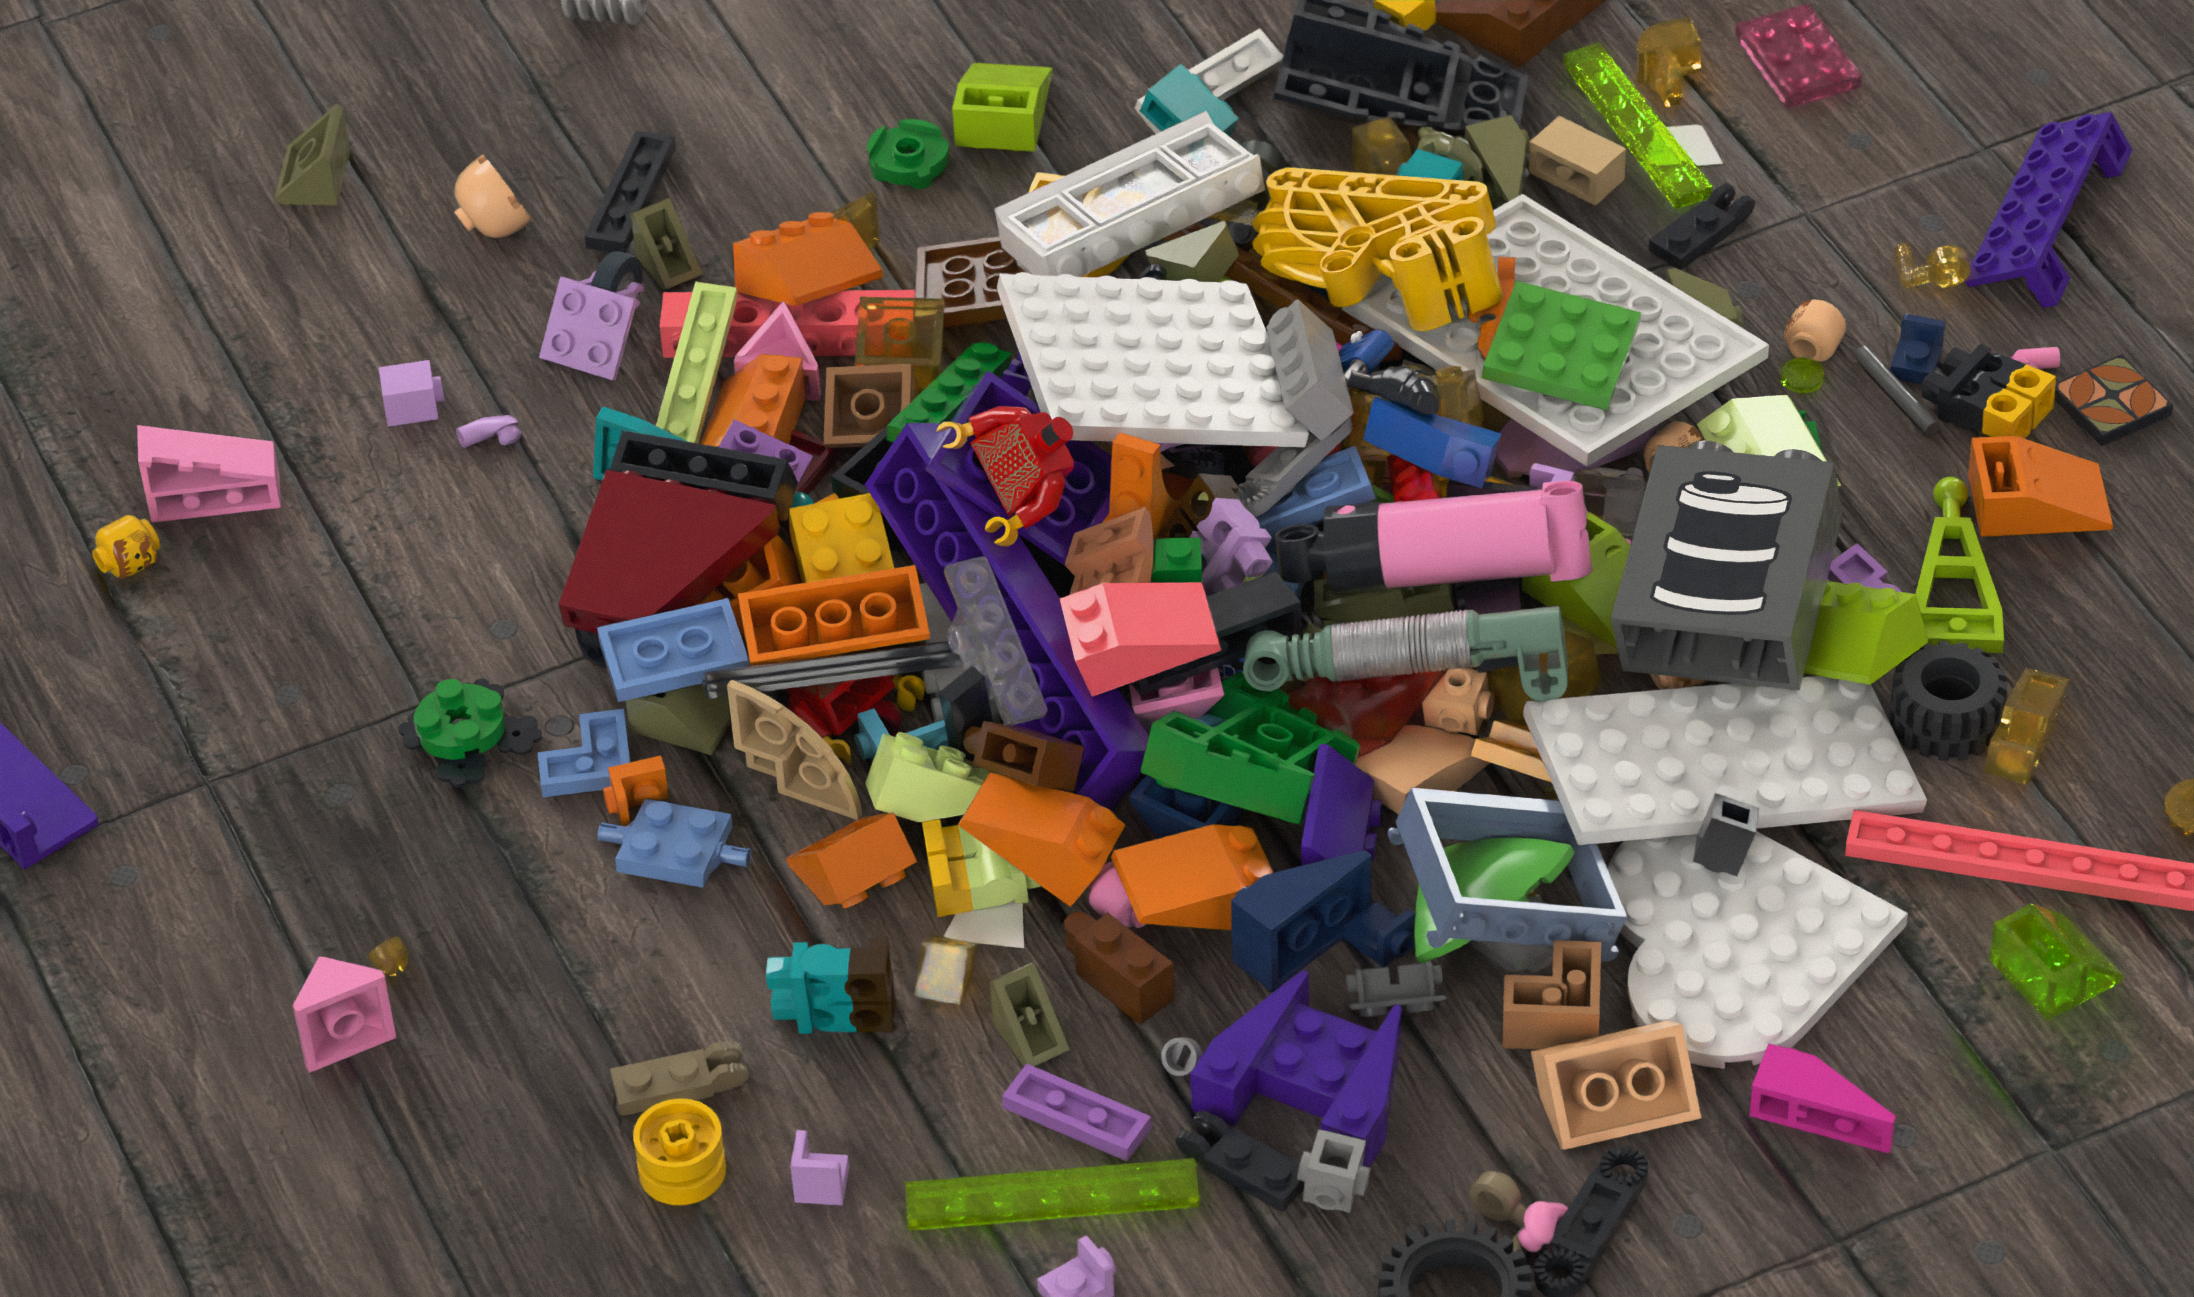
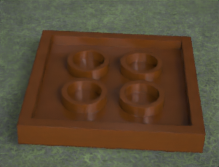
[915,231,1042,331]

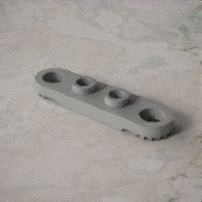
[1235,417,1353,517]

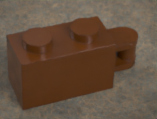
[964,721,1084,791]
[1064,912,1175,1025]

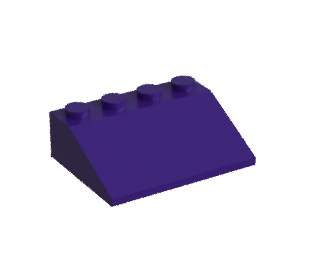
[925,371,1112,565]

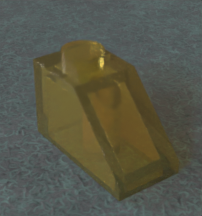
[1352,116,1412,175]

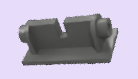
[1346,962,1446,1017]

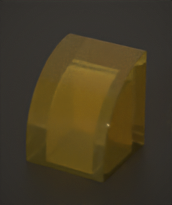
[915,935,979,1005]

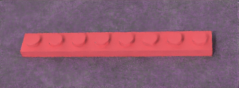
[1845,810,2194,911]

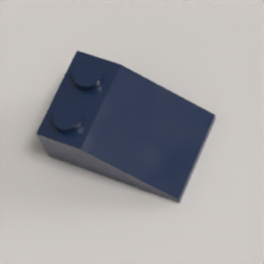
[1231,850,1372,992]

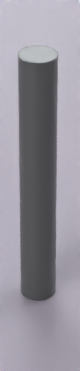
[1854,346,1940,436]

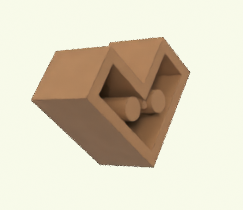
[1502,940,1601,1049]

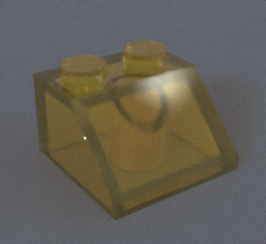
[855,297,945,394]

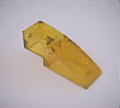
[1984,668,2069,785]

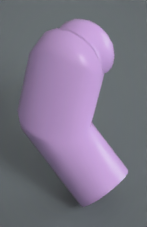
[456,415,521,448]

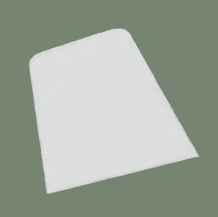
[1650,125,1723,169]
[942,900,1024,948]

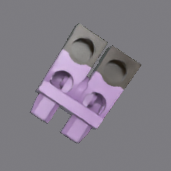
[1157,474,1273,596]

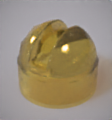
[367,936,409,976]

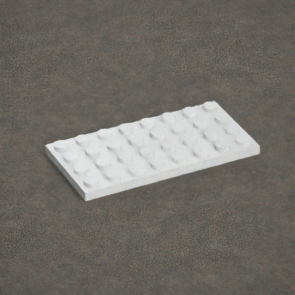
[1523,676,1927,845]

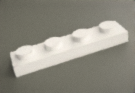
[1134,28,1283,134]

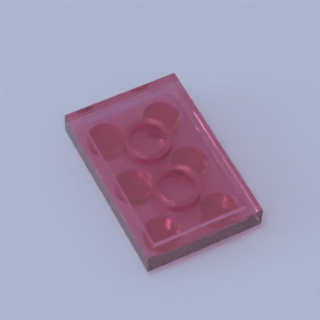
[1735,3,1862,108]

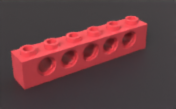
[660,290,917,358]

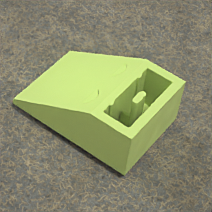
[865,732,1004,822]

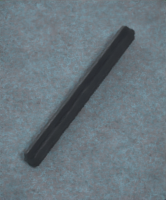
[702,639,967,699]

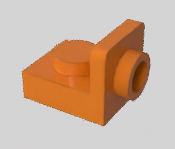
[603,755,669,827]

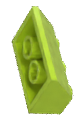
[1804,579,1929,685]

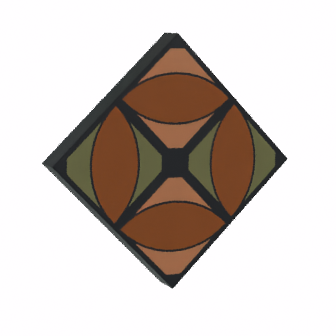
[2054,354,2173,446]

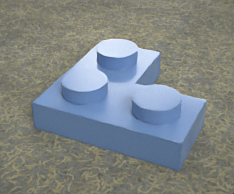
[537,709,630,797]

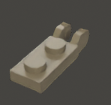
[610,1040,749,1116]

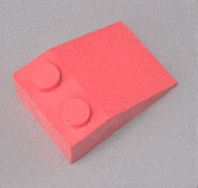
[1060,582,1221,697]

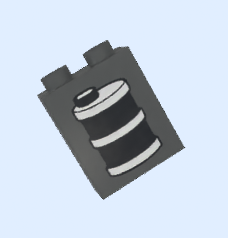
[1611,441,1843,690]

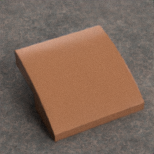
[1065,507,1154,595]

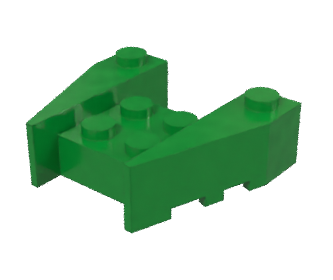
[1140,671,1361,824]

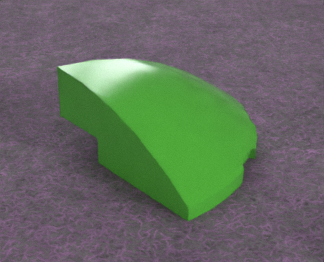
[1415,837,1575,963]

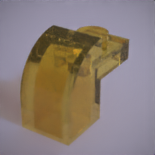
[1636,17,1702,107]

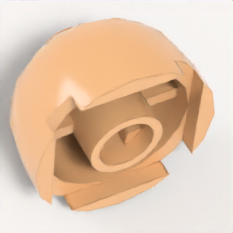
[454,155,532,239]

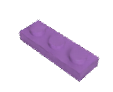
[1002,1063,1151,1162]

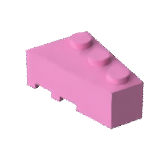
[137,425,281,523]

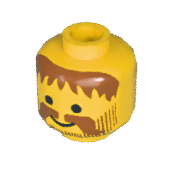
[92,515,161,579]

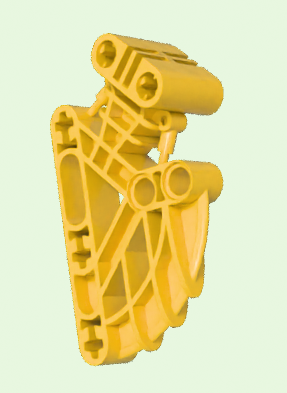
[1253,168,1503,331]

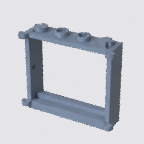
[1387,788,1627,961]

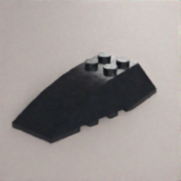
[1272,0,1529,136]

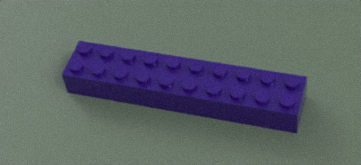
[865,423,1149,811]

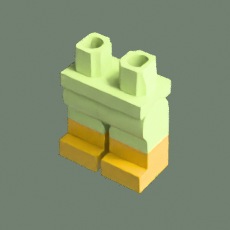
[922,819,1041,917]

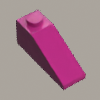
[1750,1043,1896,1154]

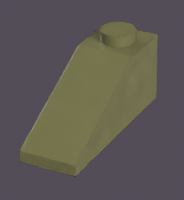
[1465,115,1530,209]

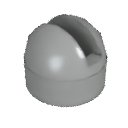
[1161,1037,1203,1076]

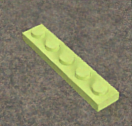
[656,282,738,443]

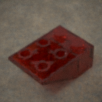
[1289,669,1448,758]

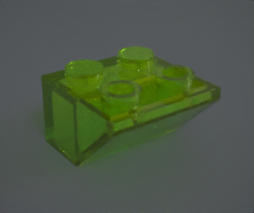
[1989,903,2124,1021]

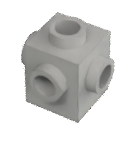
[1297,1129,1371,1213]

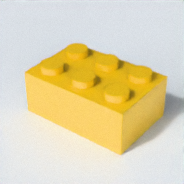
[789,493,894,583]

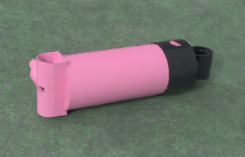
[1274,481,1592,596]

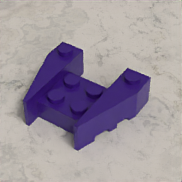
[1190,970,1401,1168]

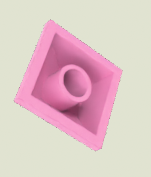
[1129,667,1224,736]

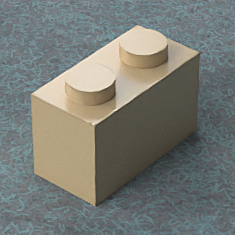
[1529,116,1626,206]

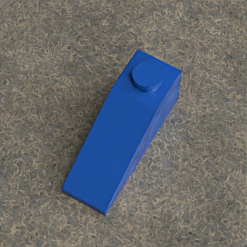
[1363,397,1502,488]

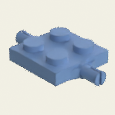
[597,799,752,888]

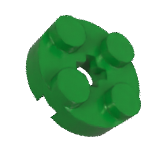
[867,119,950,189]
[414,679,505,760]

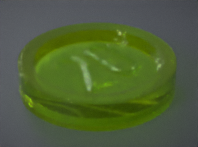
[1781,358,1824,393]

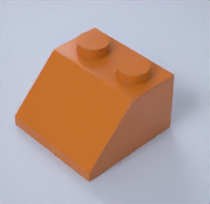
[785,812,917,909]

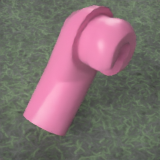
[2011,347,2060,369]

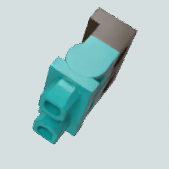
[766,937,896,1034]

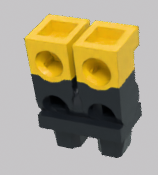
[1922,344,2056,439]

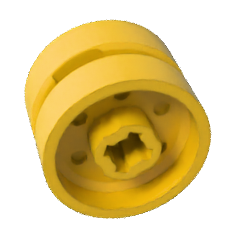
[633,1099,726,1205]

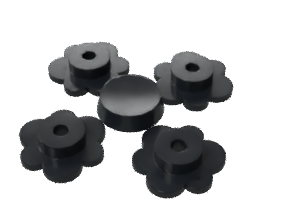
[398,679,542,788]

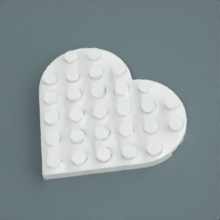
[1608,831,1908,1068]

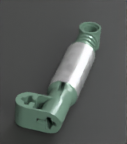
[1243,606,1568,702]

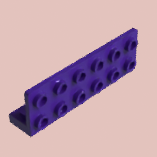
[1964,112,2133,308]
[0,723,99,870]

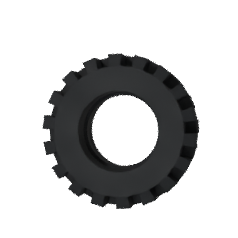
[1889,641,2008,761]

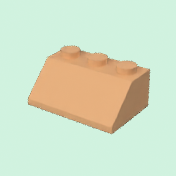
[1531,1020,1701,1150]

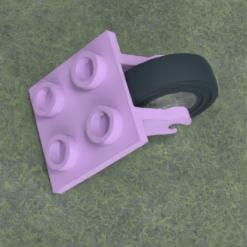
[539,251,644,381]

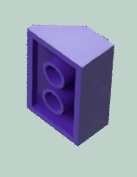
[1301,744,1382,866]

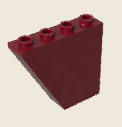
[558,469,780,633]

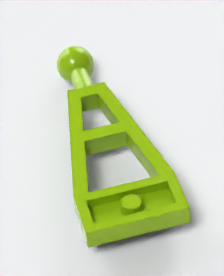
[1916,477,2004,653]

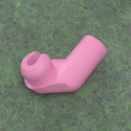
[1518,1201,1568,1252]

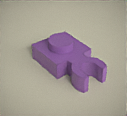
[1827,543,1901,592]

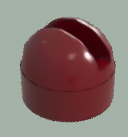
[869,701,902,737]

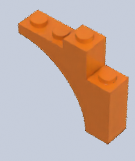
[1102,432,1194,540]

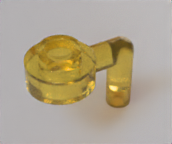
[1895,243,1971,287]

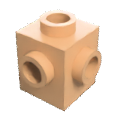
[1421,667,1495,735]

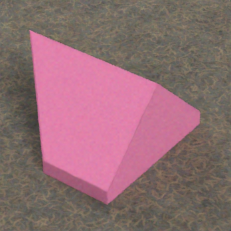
[734,301,821,401]

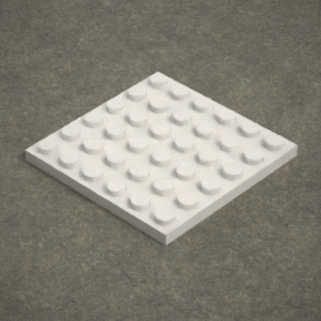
[997,272,1309,447]

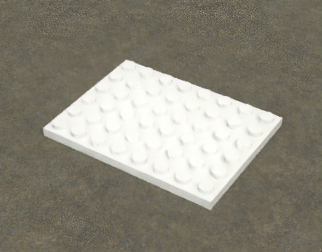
[1342,194,1769,467]

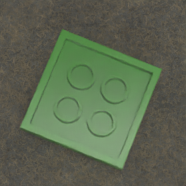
[1481,281,1641,410]

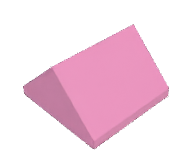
[293,956,397,1073]

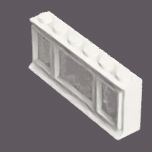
[994,111,1265,277]

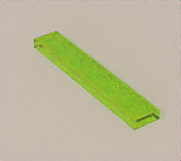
[1563,42,1713,209]
[905,1158,1199,1231]

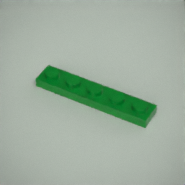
[886,343,1012,442]

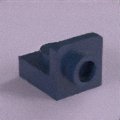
[1890,314,1946,384]
[1343,901,1416,967]

